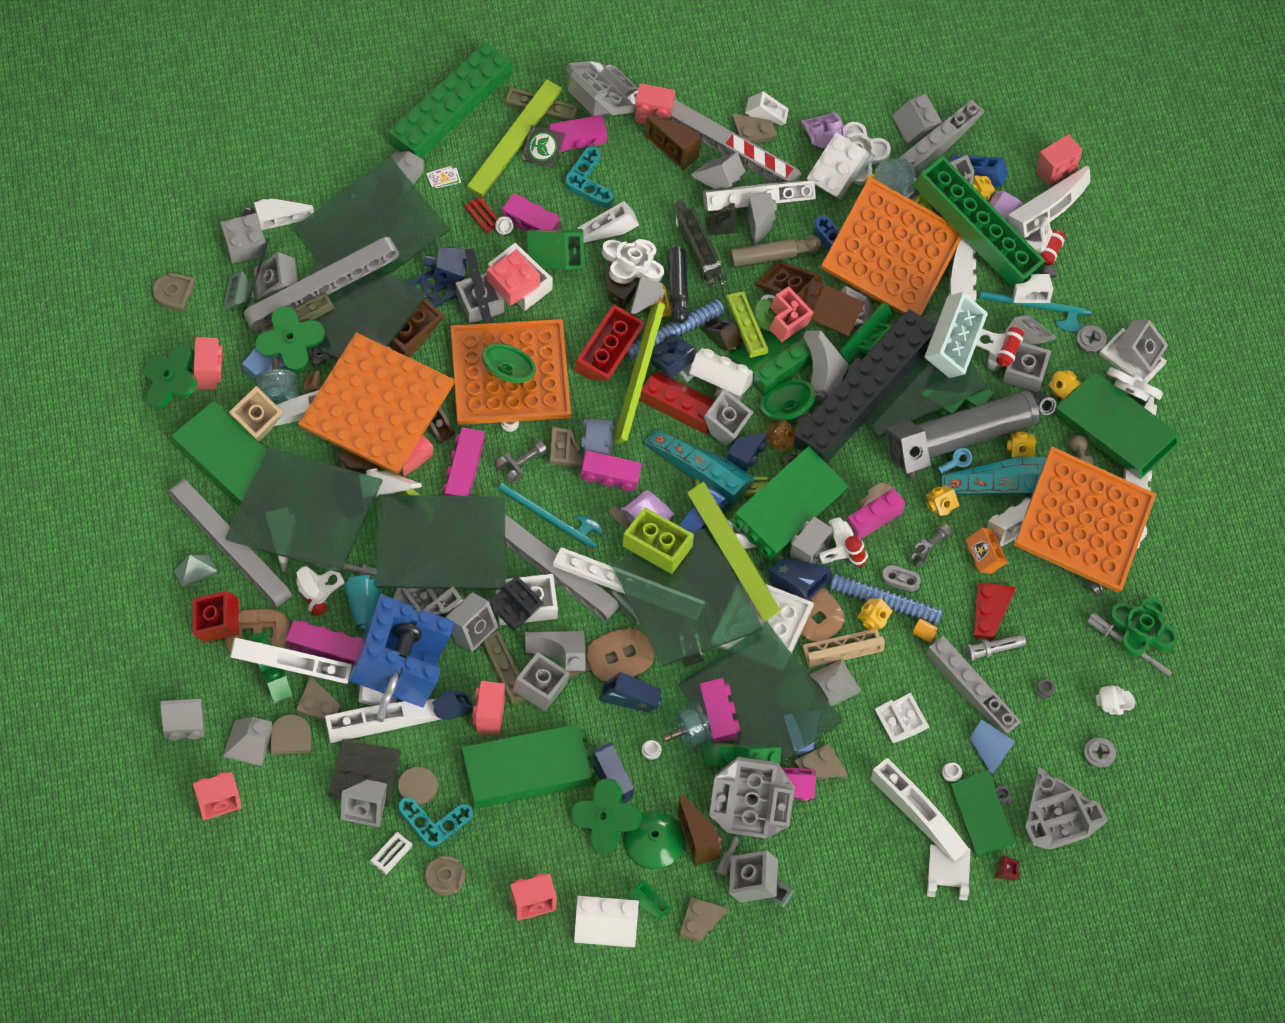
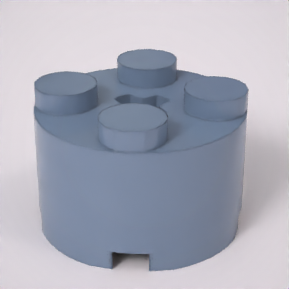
[582,419,613,456]

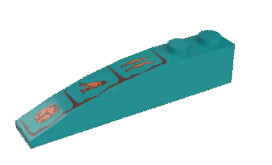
[644,430,756,507]
[942,457,1046,495]

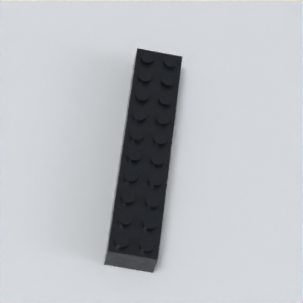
[794,309,936,464]

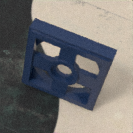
[405,268,456,308]

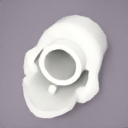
[1096,685,1135,715]

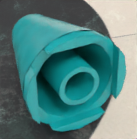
[343,575,382,631]

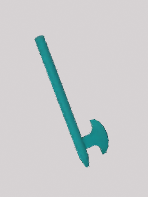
[980,291,1092,332]
[498,483,602,547]

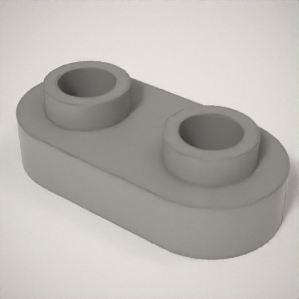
[882,565,921,592]

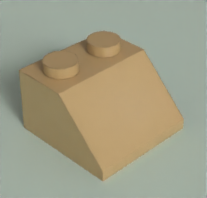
[229,386,283,442]

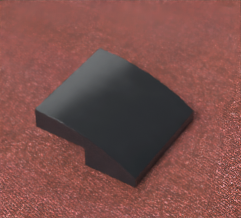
[488,575,544,632]

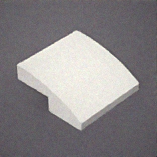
[875,693,930,743]

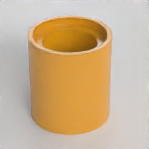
[913,619,938,643]

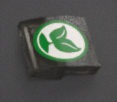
[521,125,565,169]

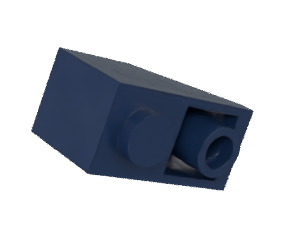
[727,433,767,472]

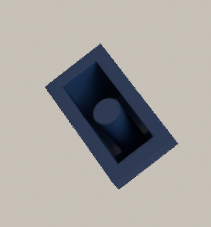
[432,689,474,721]

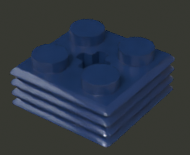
[650,335,697,378]

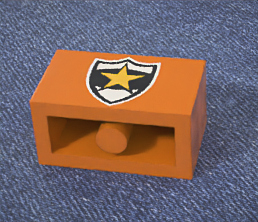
[965,528,1008,574]

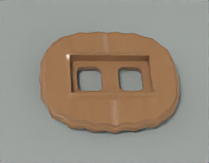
[801,588,845,641]
[225,609,290,652]
[587,628,654,682]

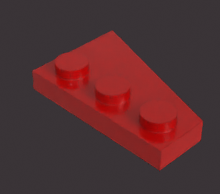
[974,583,1016,640]

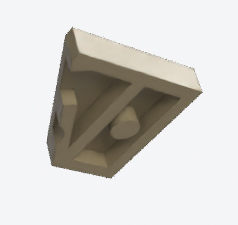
[732,114,777,144]
[549,427,583,468]
[296,677,341,722]
[794,744,848,779]
[680,897,728,942]

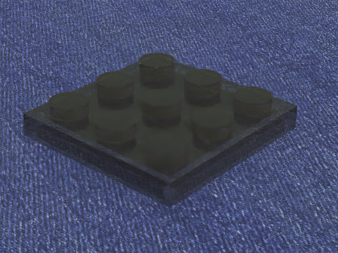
[329,739,401,807]

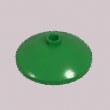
[481,343,536,383]
[760,380,816,421]
[624,812,685,870]

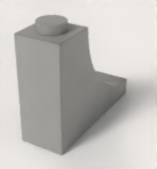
[803,330,849,402]
[525,631,585,671]

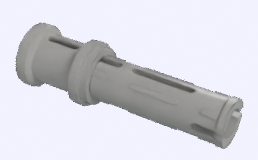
[966,634,1026,661]

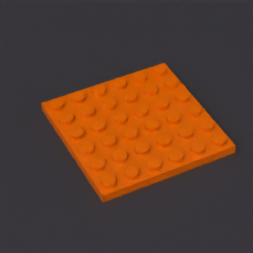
[820,177,962,316]
[451,319,571,425]
[298,332,455,475]
[1014,447,1156,593]

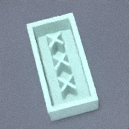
[925,292,988,378]

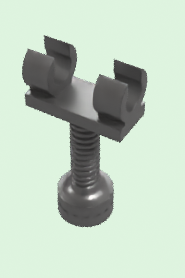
[496,440,547,484]
[910,523,953,567]

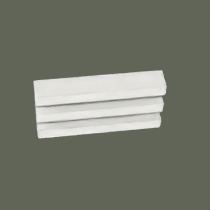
[370,832,412,875]

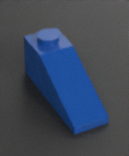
[950,155,1008,186]

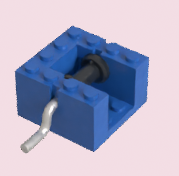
[349,594,454,722]

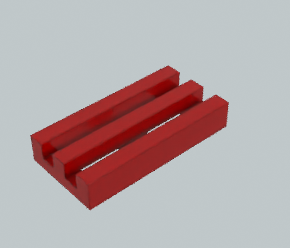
[465,196,498,234]

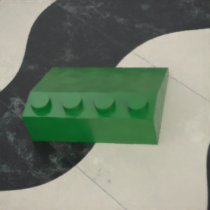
[729,328,813,396]

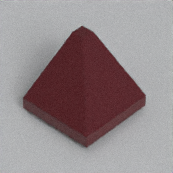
[995,856,1019,881]

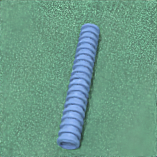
[626,299,724,360]
[830,573,942,625]

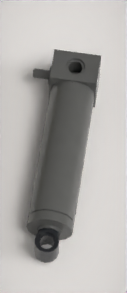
[885,390,1056,479]

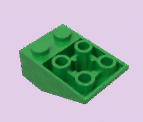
[527,229,584,270]

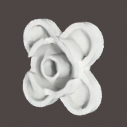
[844,122,891,185]
[601,239,664,284]
[1107,367,1163,402]

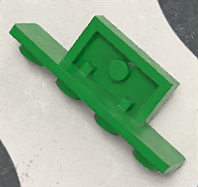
[839,302,893,364]

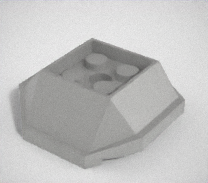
[565,61,639,116]
[709,757,795,839]

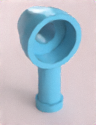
[938,448,972,475]

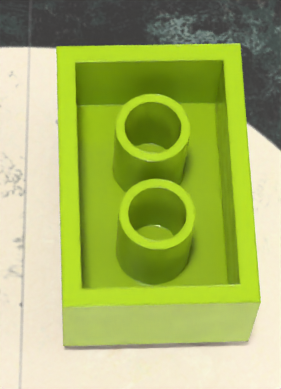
[623,507,694,574]

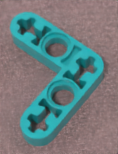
[565,147,613,207]
[398,797,473,848]

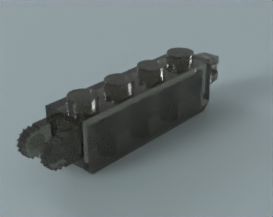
[675,200,725,288]

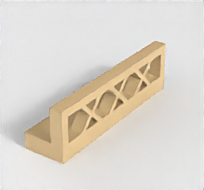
[802,629,885,668]

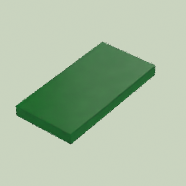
[951,770,1015,858]

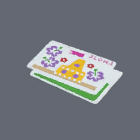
[427,166,461,188]

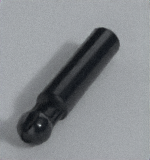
[668,247,689,324]

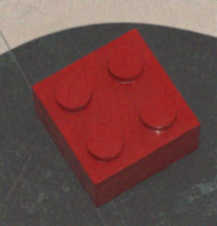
[193,591,239,642]

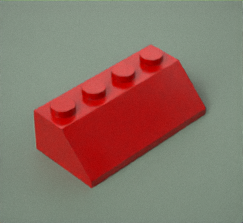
[574,304,646,381]
[640,372,715,435]

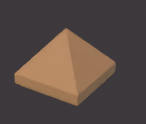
[303,371,321,393]

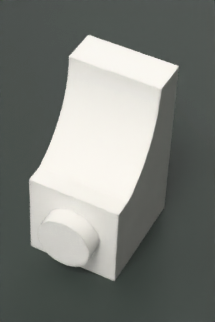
[745,91,789,126]
[1013,274,1053,303]

